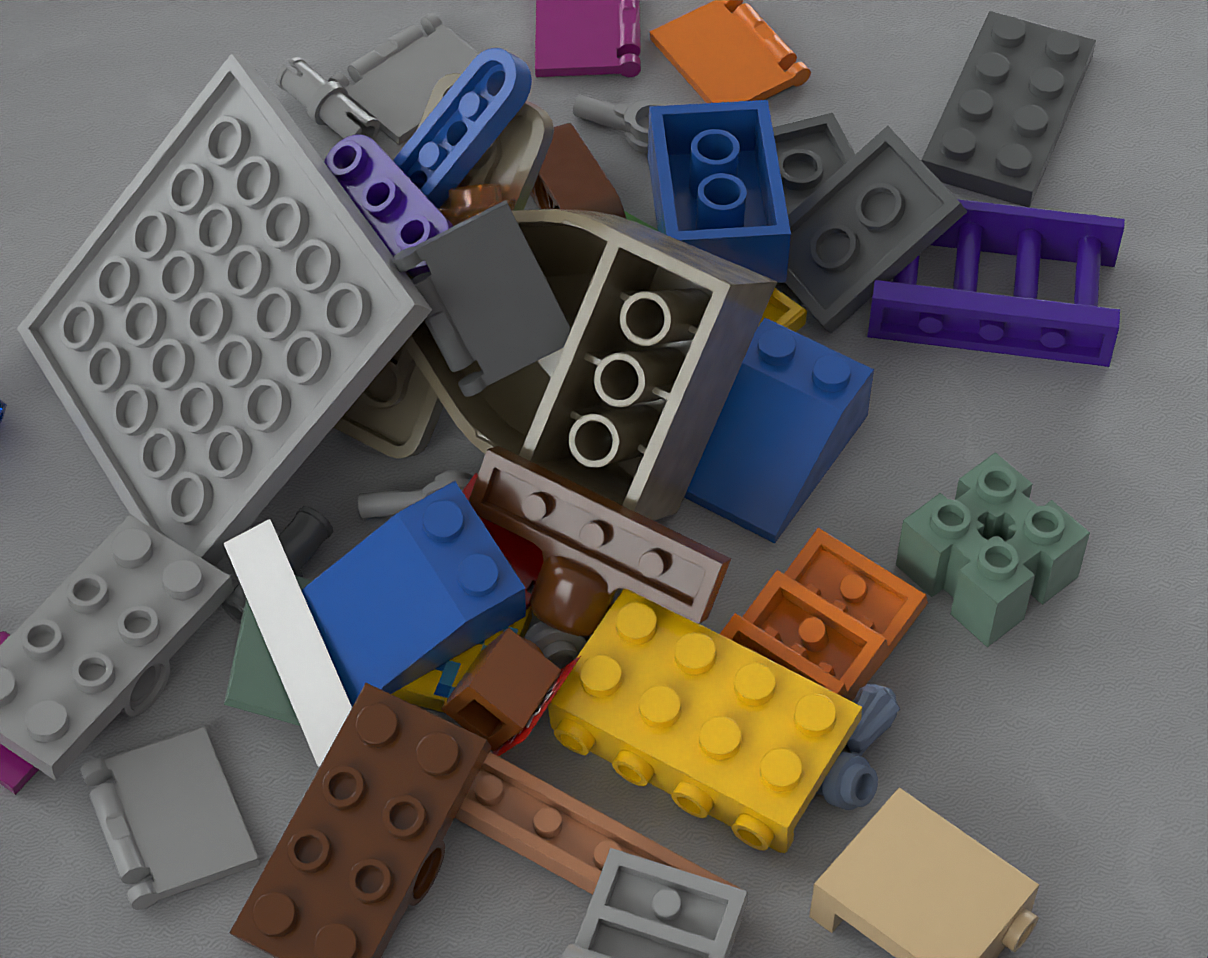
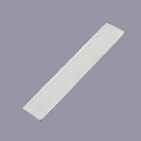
[224,519,352,767]

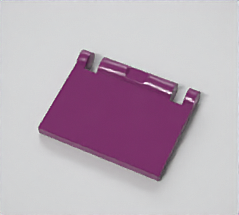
[535,0,641,77]

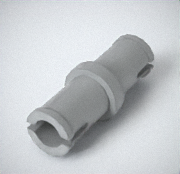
[276,57,380,140]

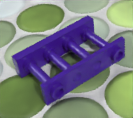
[867,199,1125,367]

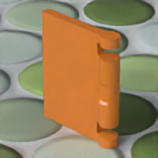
[650,0,811,103]

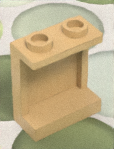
[809,787,1039,958]

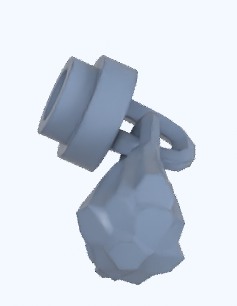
[816,684,900,810]

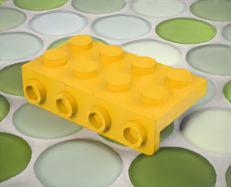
[548,589,862,853]

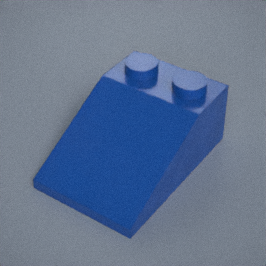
[684,318,874,544]
[301,481,526,707]

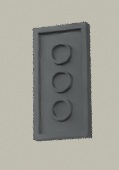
[921,11,1096,208]

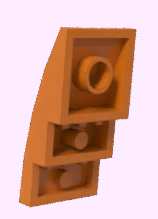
[720,527,928,701]

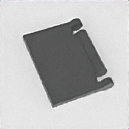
[392,200,571,397]

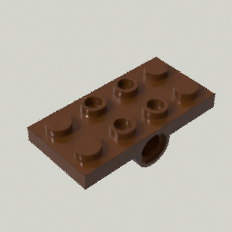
[229,683,492,958]

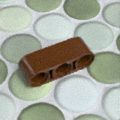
[530,123,626,219]

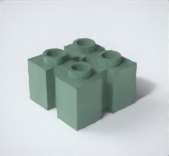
[896,452,1090,647]

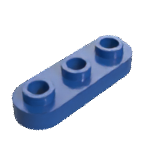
[393,48,532,209]

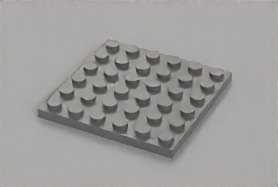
[17,53,432,566]

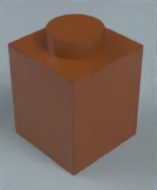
[441,628,561,751]

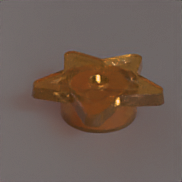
[438,183,515,219]

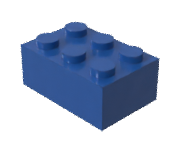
[648,100,791,283]

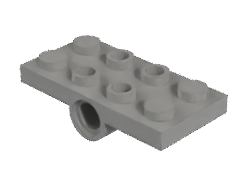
[0,514,234,781]
[560,848,748,958]

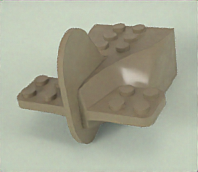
[333,73,777,521]

